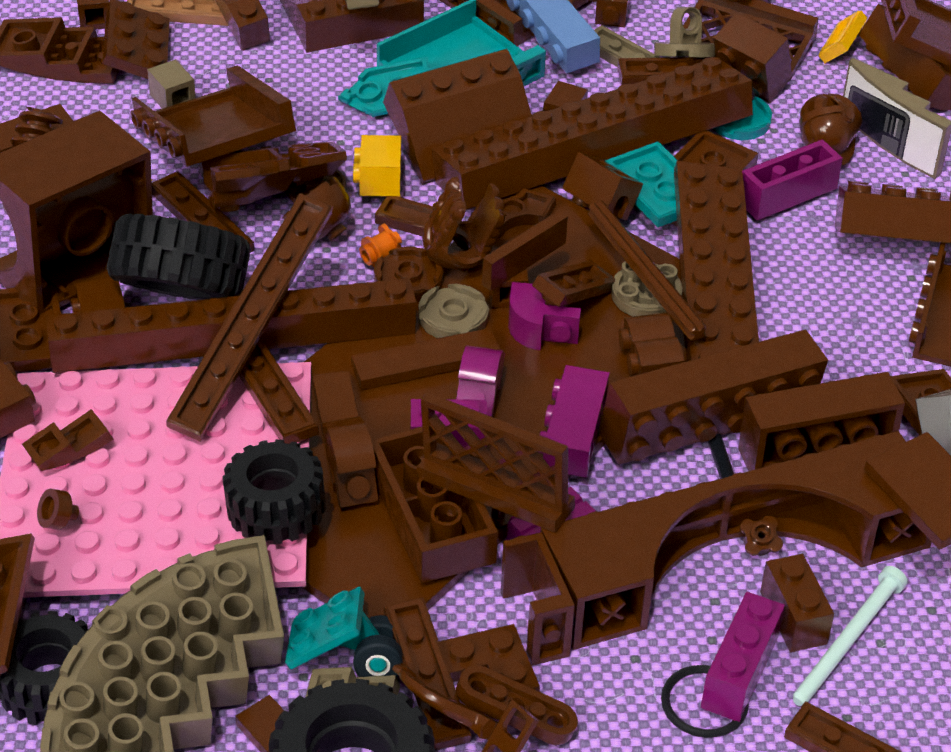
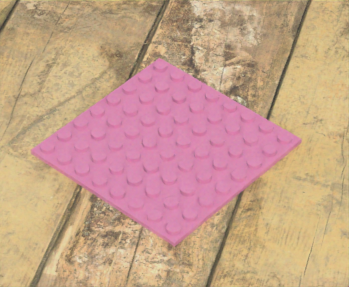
[0,362,311,598]

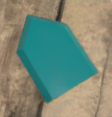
[338,57,430,117]

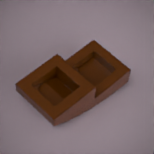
[22,409,114,471]

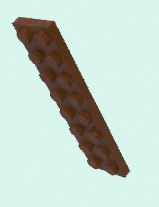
[674,161,759,361]

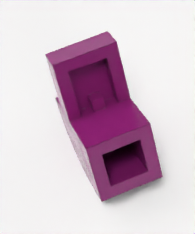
[508,282,581,351]
[456,345,505,417]

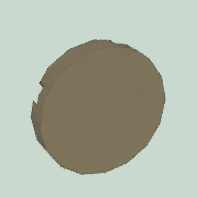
[418,283,489,338]

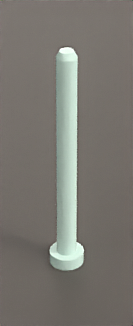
[793,566,908,706]

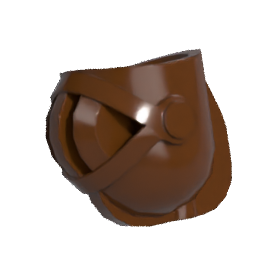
[799,93,863,167]

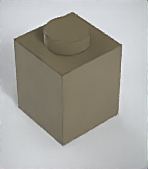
[147,59,196,109]

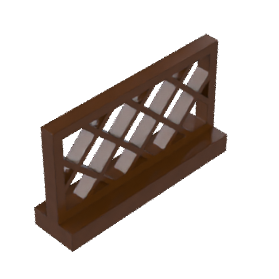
[683,0,818,81]
[417,392,575,533]

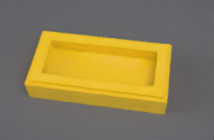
[818,10,867,63]

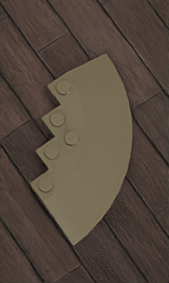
[40,535,284,752]

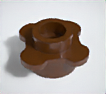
[740,516,783,556]

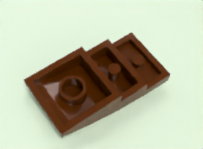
[0,17,119,83]

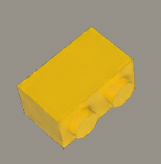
[353,135,401,196]

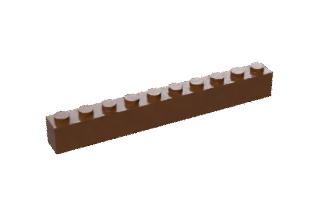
[46,278,416,373]

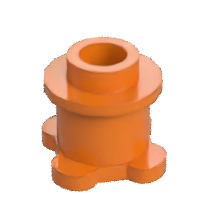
[359,223,402,267]

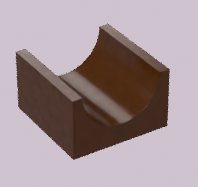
[0,110,153,314]

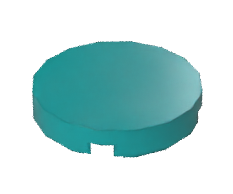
[712,96,772,141]

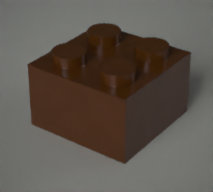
[713,12,792,103]

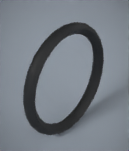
[661,665,749,738]

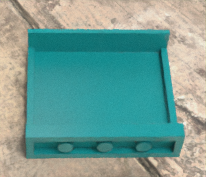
[377,0,546,86]

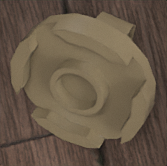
[654,6,716,57]

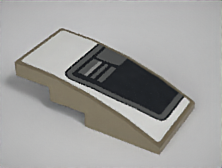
[843,58,951,179]

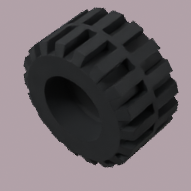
[223,439,326,544]
[0,611,88,725]

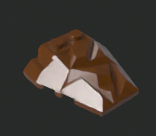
[199,141,347,212]

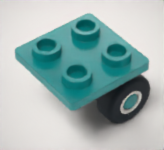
[285,587,403,677]

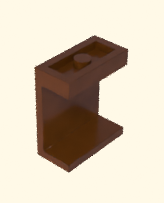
[500,532,575,666]

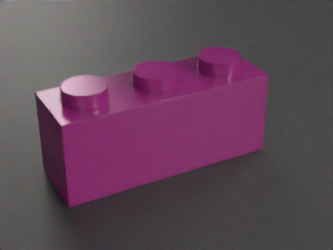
[742,139,843,221]
[538,365,610,478]
[700,591,785,722]

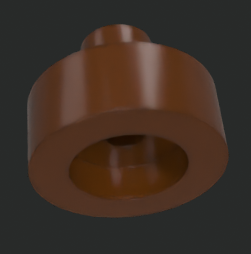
[37,488,79,530]

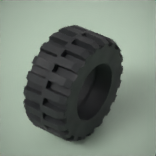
[107,214,251,300]
[269,679,435,752]

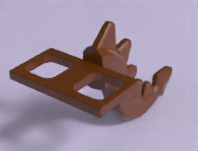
[392,663,538,752]

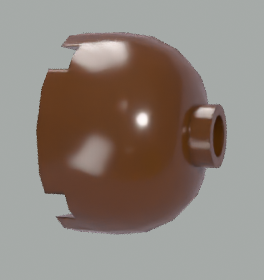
[282,176,351,241]

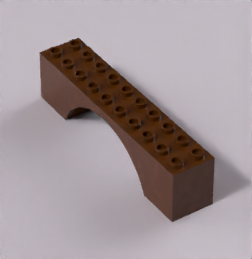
[540,431,932,650]

